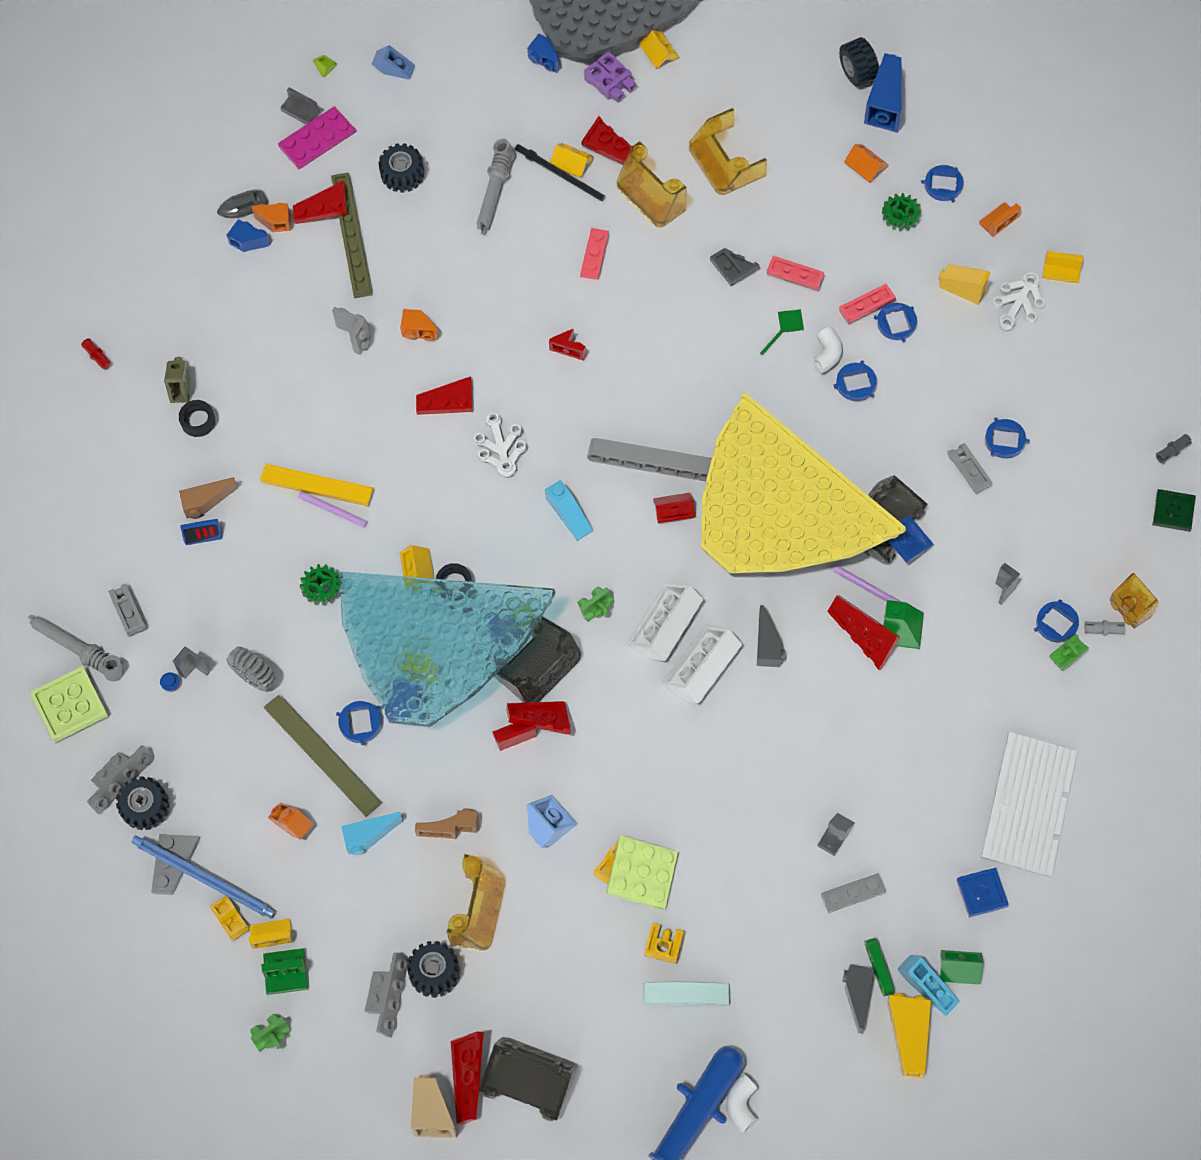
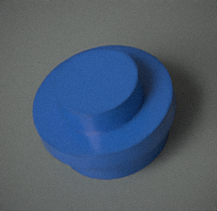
[160,672,180,691]

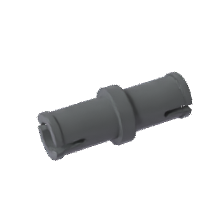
[1156,434,1192,463]

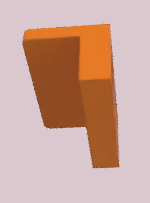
[844,144,888,182]
[979,202,1022,237]

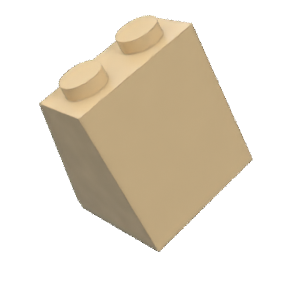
[411,1074,457,1138]

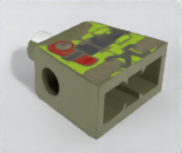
[164,357,190,403]

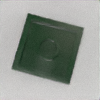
[1152,489,1196,532]

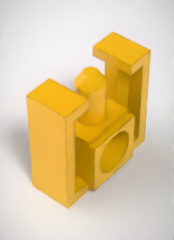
[644,923,684,964]

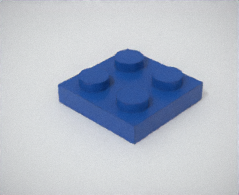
[888,515,934,563]
[956,867,1009,918]

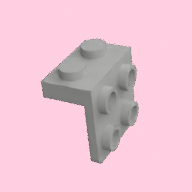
[332,307,370,355]

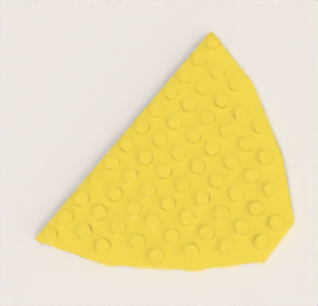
[701,392,906,573]

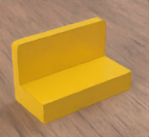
[639,30,679,68]
[550,143,593,177]
[1042,251,1083,283]
[400,545,434,588]
[249,919,293,949]

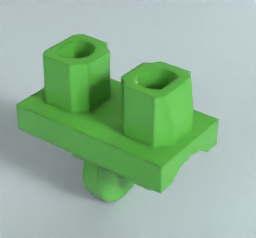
[577,586,614,622]
[1049,634,1089,671]
[250,1014,291,1052]

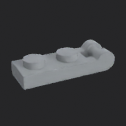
[947,443,992,494]
[108,583,146,636]

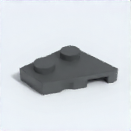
[710,248,759,286]

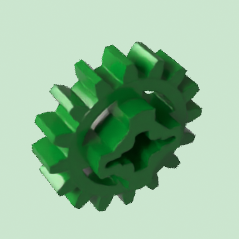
[882,193,921,231]
[300,564,342,605]

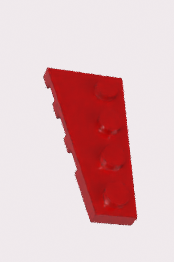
[827,595,900,670]
[450,1031,484,1124]

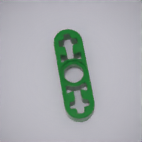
[864,938,894,997]

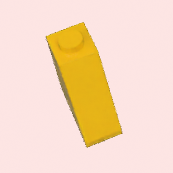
[938,264,991,305]

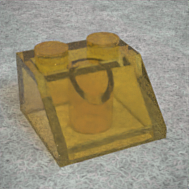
[1109,573,1159,629]

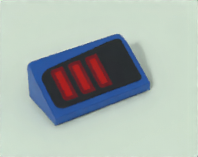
[180,519,222,545]

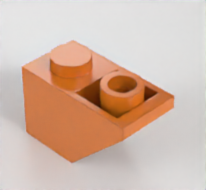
[252,203,291,232]
[400,309,438,341]
[268,803,313,840]

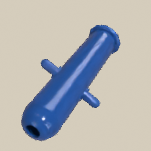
[649,1046,744,1160]

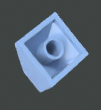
[527,795,577,848]

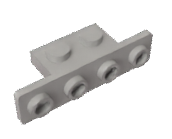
[87,745,154,814]
[364,952,408,1037]

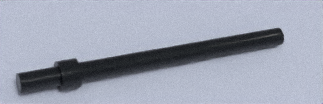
[515,144,605,202]

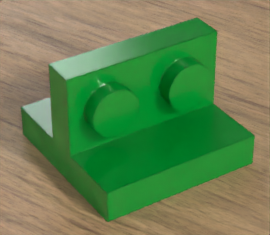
[261,948,308,995]

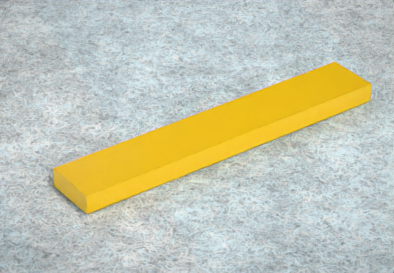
[260,464,374,506]

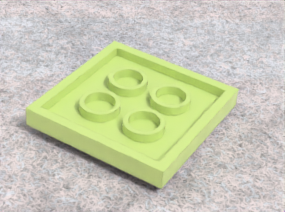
[30,666,108,743]
[606,835,678,910]

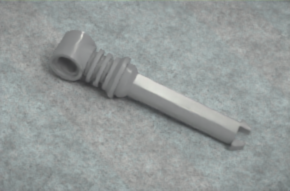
[477,139,516,235]
[28,615,123,681]

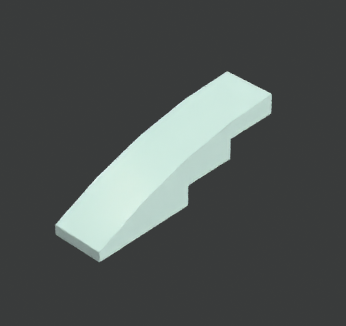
[643,982,729,1007]

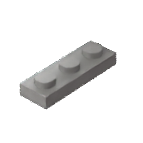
[821,873,886,914]

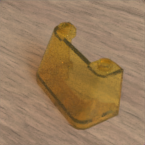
[617,141,687,227]
[447,854,505,951]

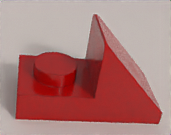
[549,329,586,361]

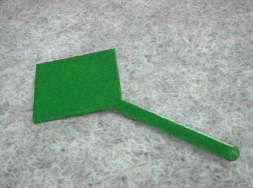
[760,309,804,355]

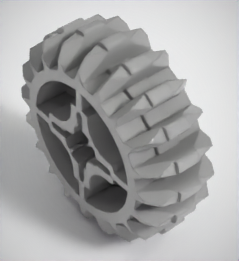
[226,646,276,691]

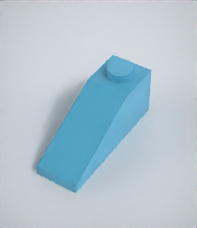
[545,480,593,541]
[341,812,403,855]
[897,955,960,1016]

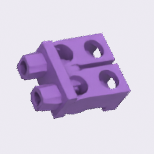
[584,52,636,102]

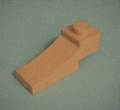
[415,808,478,839]

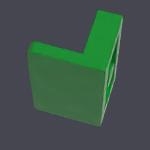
[940,950,983,985]

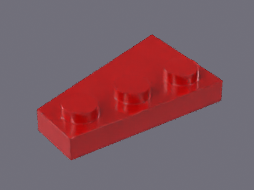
[581,116,636,167]
[293,181,347,224]
[416,376,472,415]
[506,701,571,735]

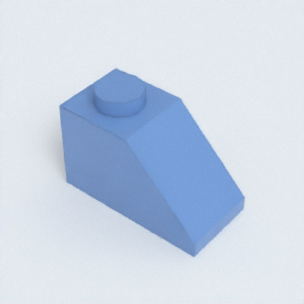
[371,45,415,79]

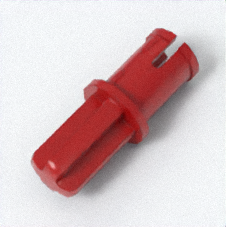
[81,338,111,369]

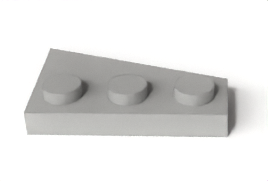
[151,834,200,895]

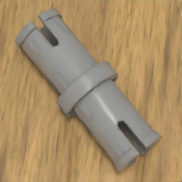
[1084,620,1125,635]

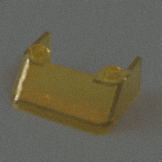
[689,108,767,195]

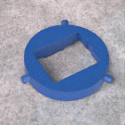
[921,165,964,203]
[874,303,917,343]
[833,360,877,401]
[985,417,1030,458]
[1034,599,1079,643]
[336,701,381,745]

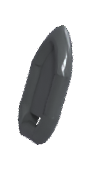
[217,189,268,218]

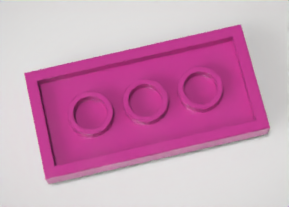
[278,106,356,170]

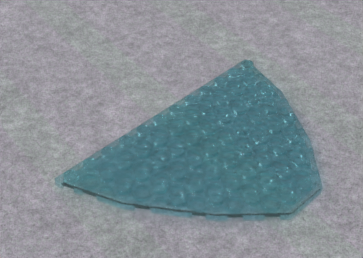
[338,571,556,727]

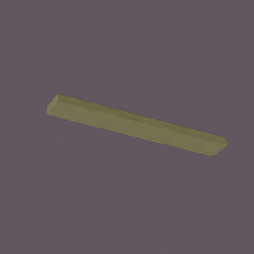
[331,172,372,299]
[264,694,381,817]

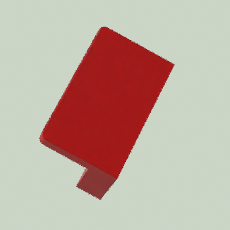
[653,493,695,523]
[492,724,536,751]

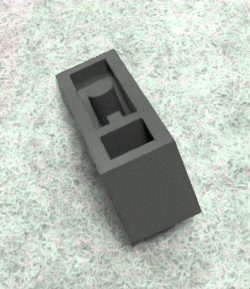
[756,605,785,667]
[842,964,874,1034]

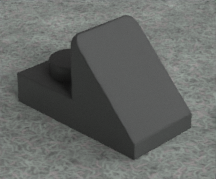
[817,813,855,856]

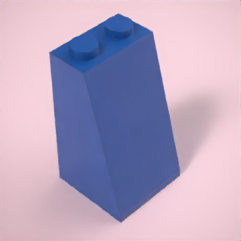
[864,53,902,133]

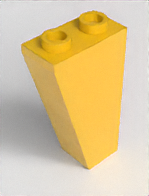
[887,993,931,1079]

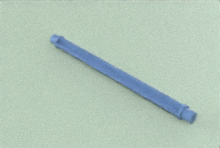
[131,835,275,919]

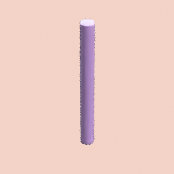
[298,491,368,528]
[833,565,902,602]

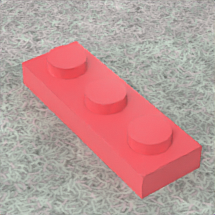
[580,228,609,280]
[767,256,824,290]
[839,284,896,324]

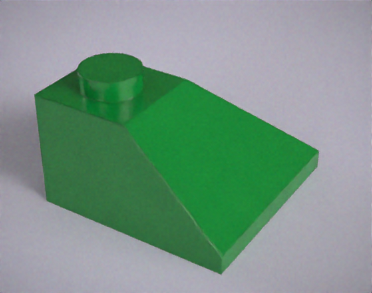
[883,600,924,649]

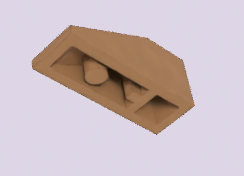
[179,477,238,518]

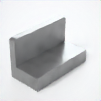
[280,87,319,125]
[995,562,1020,605]
[173,646,209,679]

